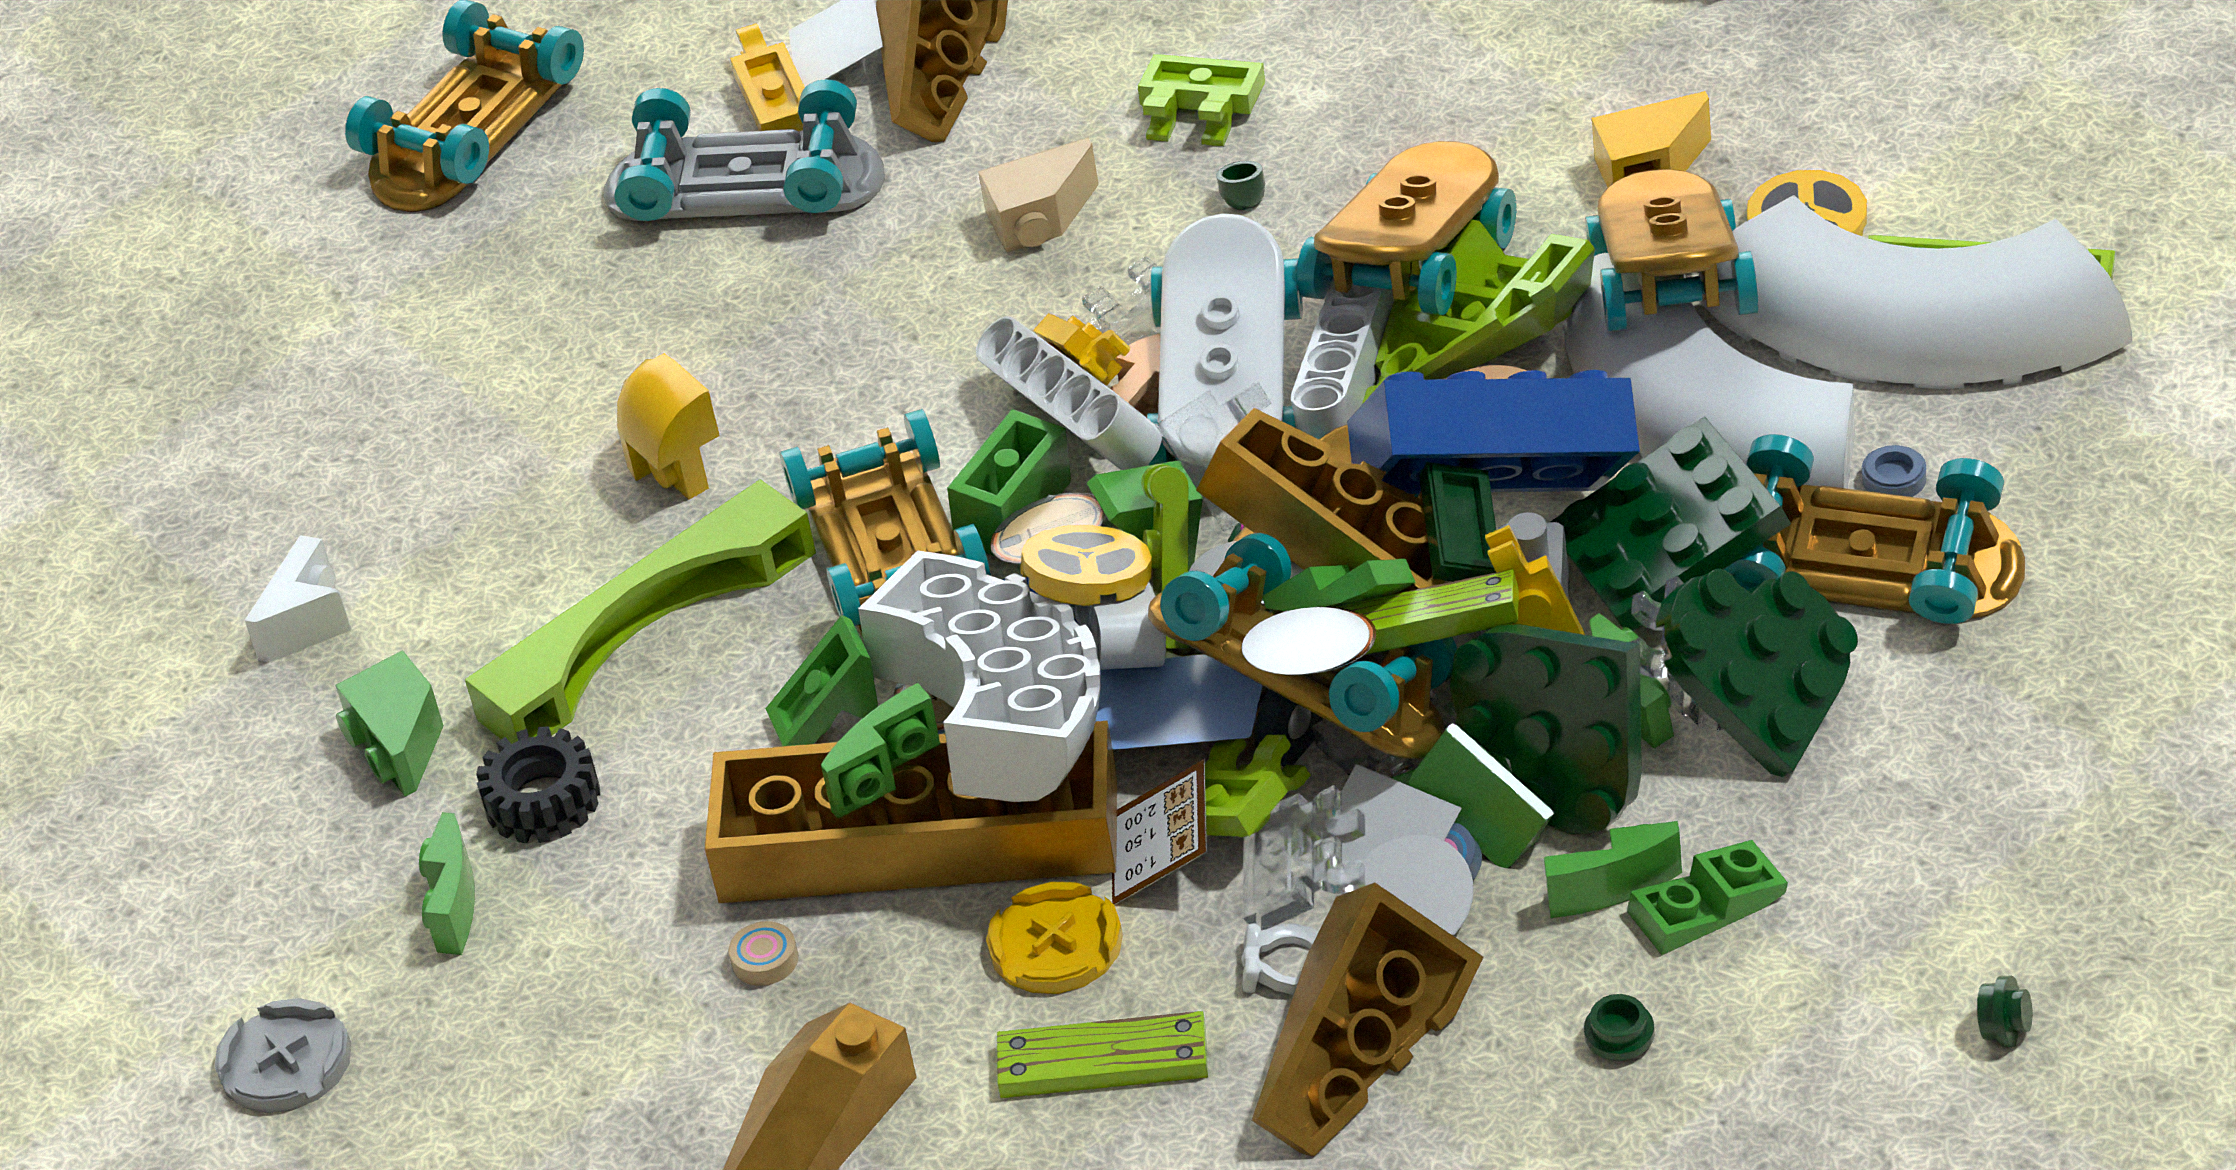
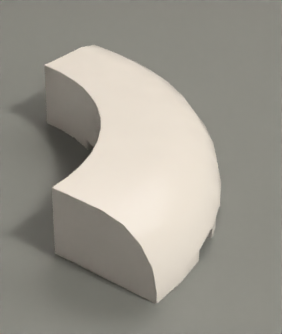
[1698,195,2132,389]
[1563,253,1855,489]
[858,551,1101,802]

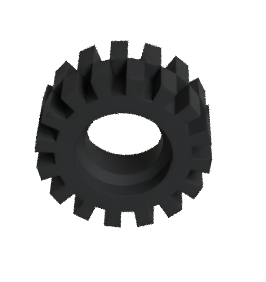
[476,727,601,843]

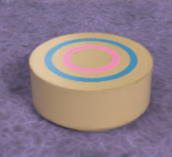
[728,921,799,986]

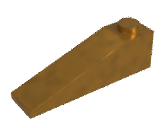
[876,0,1008,142]
[1251,882,1484,1157]
[723,1002,917,1170]

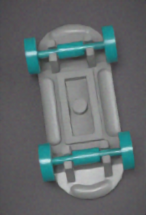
[604,79,885,221]

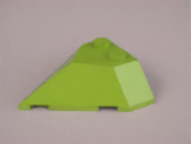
[1362,220,1595,404]

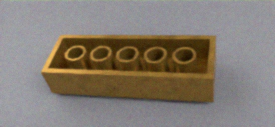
[705,720,1117,903]

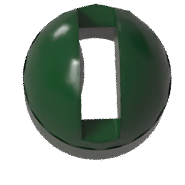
[1216,161,1265,210]

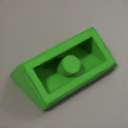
[1408,723,1554,869]

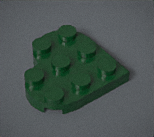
[1655,569,1858,777]
[1450,624,1642,834]

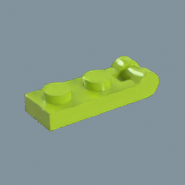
[1141,464,1189,648]

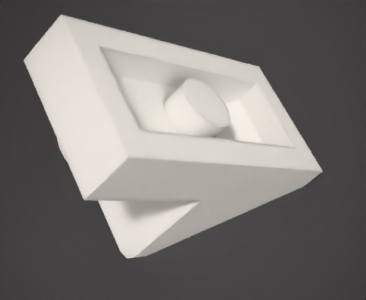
[245,535,351,663]

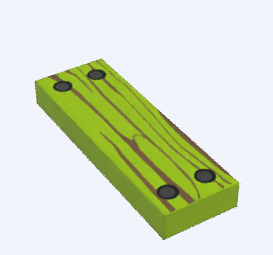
[1337,569,1519,655]
[997,1011,1208,1098]

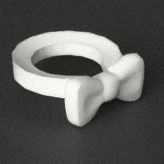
[1241,923,1318,995]

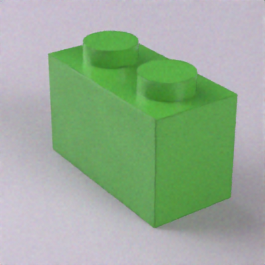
[947,409,1071,556]

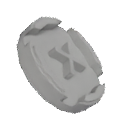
[215,998,351,1113]

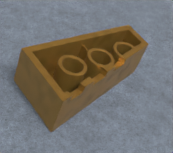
[1196,408,1450,594]

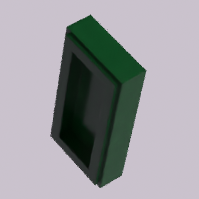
[1419,462,1497,582]

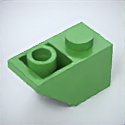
[335,650,444,797]

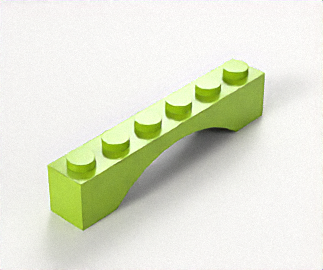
[465,479,816,744]

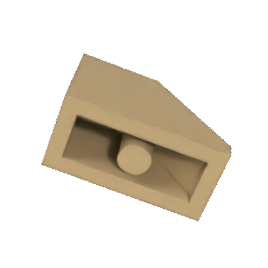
[978,137,1099,253]

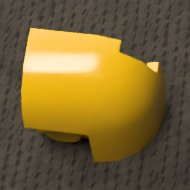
[617,353,720,500]

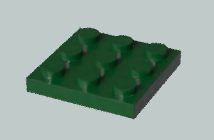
[1550,416,1791,631]

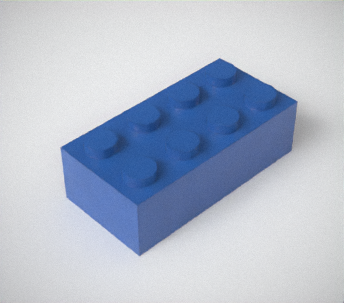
[1347,370,1640,494]

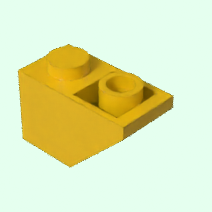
[1591,91,1711,188]

